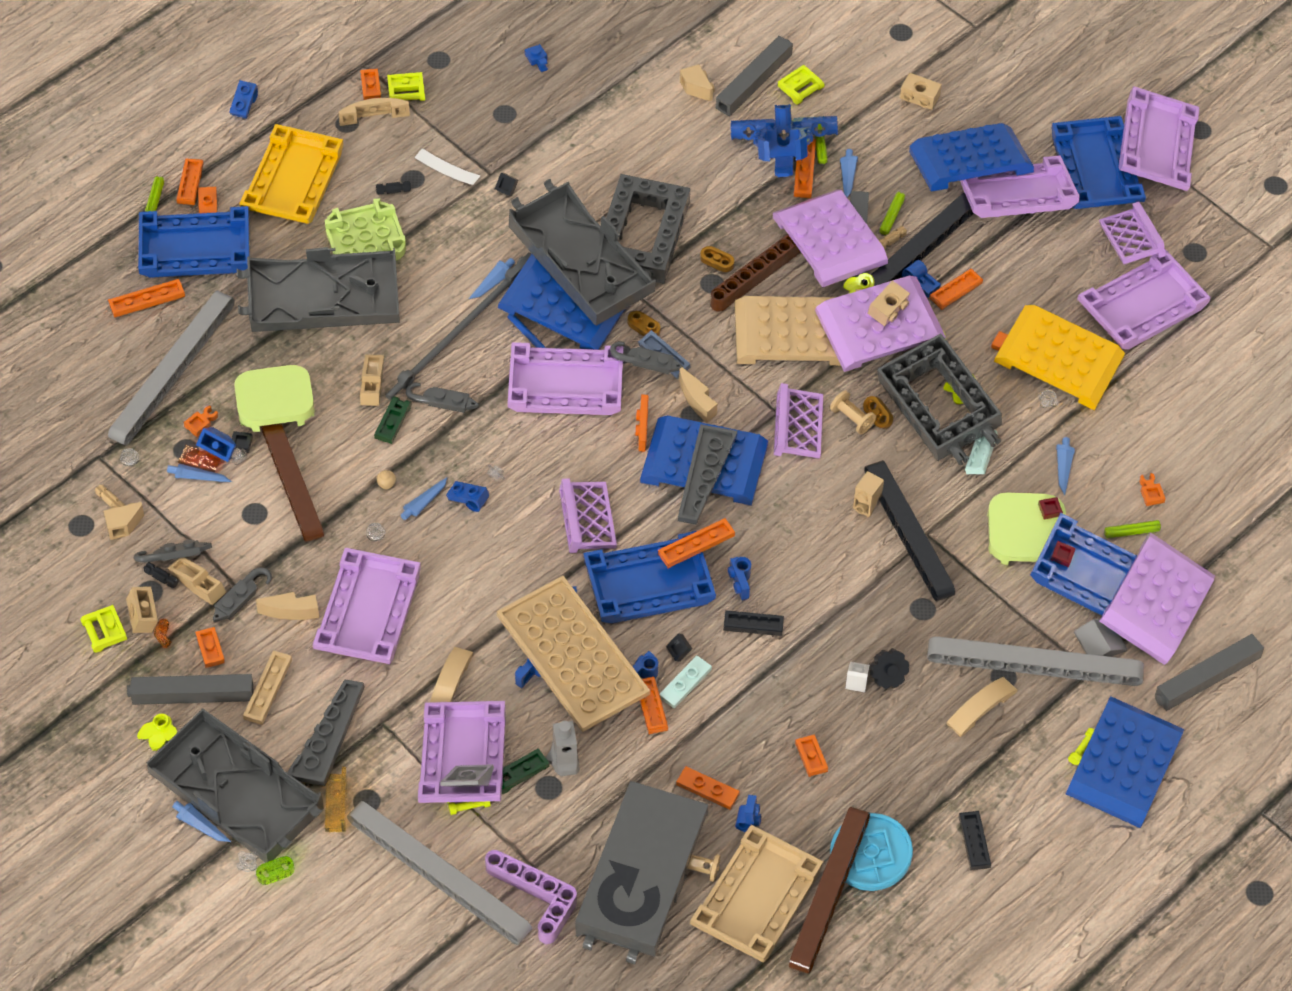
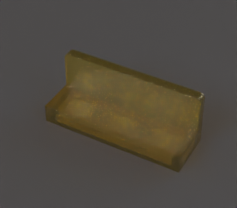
[325,767,347,832]

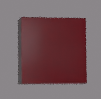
[1038,497,1063,520]
[1050,541,1076,567]

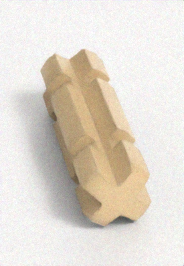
[879,226,907,249]
[95,484,125,508]

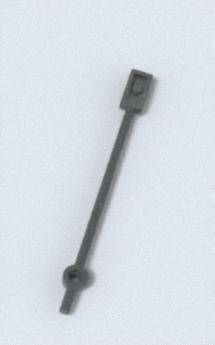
[385,252,531,400]

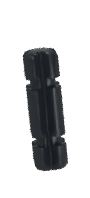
[376,181,411,195]
[143,562,179,588]

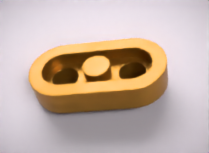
[700,246,734,272]
[627,311,660,336]
[863,396,893,429]

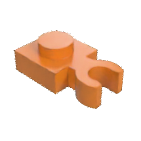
[183,405,218,437]
[1139,473,1166,506]

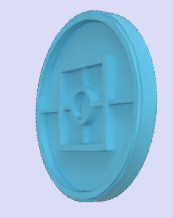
[830,813,913,891]

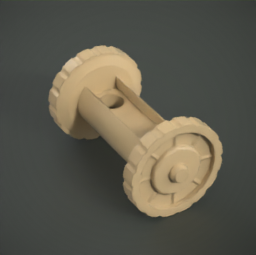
[830,391,876,434]
[687,854,721,882]

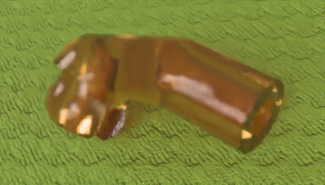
[154,619,171,648]

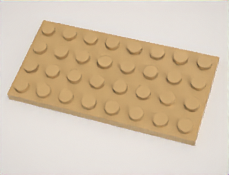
[496,576,650,732]

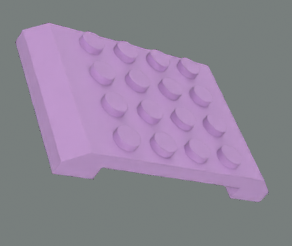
[1118,86,1199,191]
[960,155,1079,218]
[773,190,888,288]
[1077,249,1211,349]
[815,276,946,372]
[508,342,623,415]
[1099,532,1215,665]
[313,548,421,664]
[418,701,506,803]

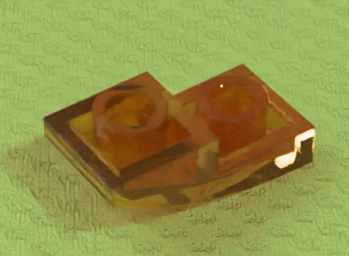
[178,444,221,472]

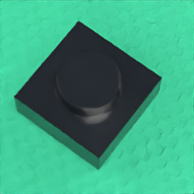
[494,173,518,196]
[232,431,253,453]
[666,633,693,662]

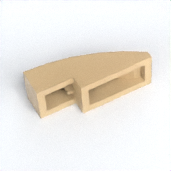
[360,355,384,406]
[679,367,718,423]
[167,557,226,605]
[256,592,319,620]

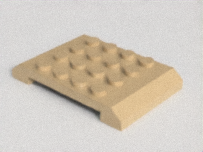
[734,296,841,366]
[690,825,824,963]

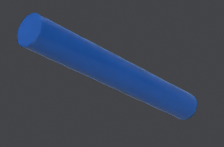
[507,314,546,348]

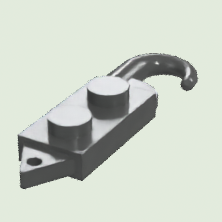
[610,341,683,374]
[406,382,479,413]
[134,539,212,563]
[213,567,272,622]

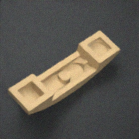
[338,98,410,126]
[430,647,473,702]
[947,677,1017,737]

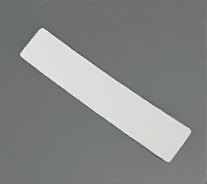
[415,149,480,185]

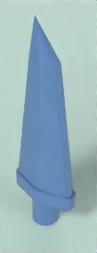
[840,149,858,198]
[469,258,515,299]
[1056,437,1075,495]
[167,463,232,482]
[400,478,447,520]
[172,801,231,842]

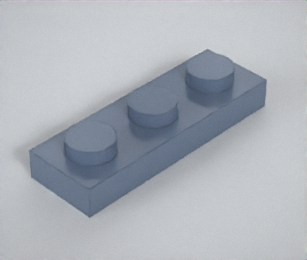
[638,330,691,379]

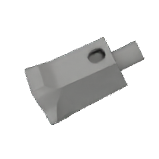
[546,721,580,776]

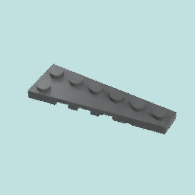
[678,424,737,525]
[287,679,365,786]

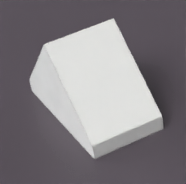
[845,662,870,692]

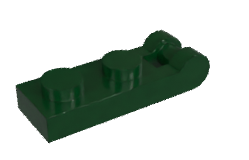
[374,396,412,444]
[502,748,549,794]

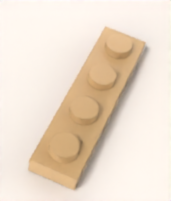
[243,650,292,725]

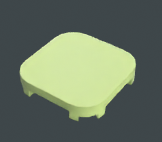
[325,198,406,261]
[234,365,315,432]
[987,493,1066,565]

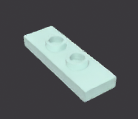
[965,430,998,474]
[659,655,712,709]

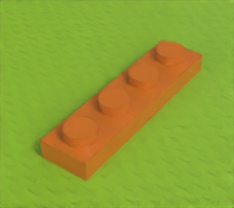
[794,139,816,198]
[108,279,185,318]
[658,518,735,568]

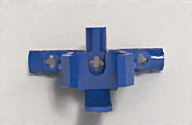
[731,104,838,177]

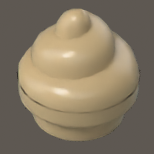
[377,470,396,489]

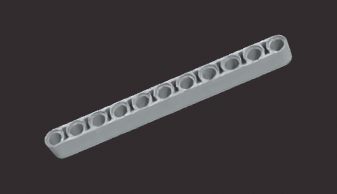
[108,291,235,446]
[927,637,1144,686]
[347,801,532,945]

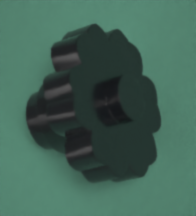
[870,648,909,689]

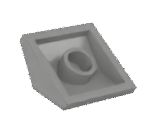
[1074,619,1127,657]
[440,764,494,787]

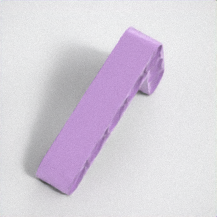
[485,850,577,944]

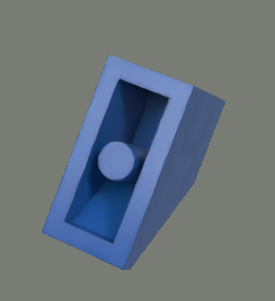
[196,427,236,462]

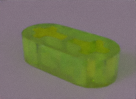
[256,856,295,885]

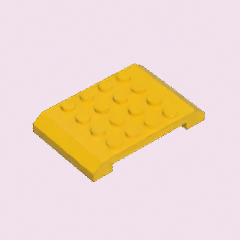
[239,124,343,224]
[994,305,1125,411]

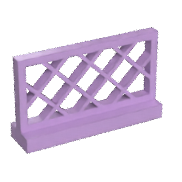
[1099,202,1166,264]
[774,383,823,458]
[559,478,617,553]

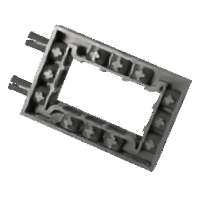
[606,174,691,284]
[877,333,1002,465]

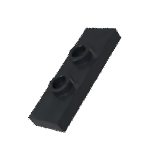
[723,610,784,636]
[959,811,991,870]

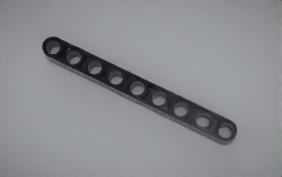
[863,193,974,286]
[864,460,955,602]

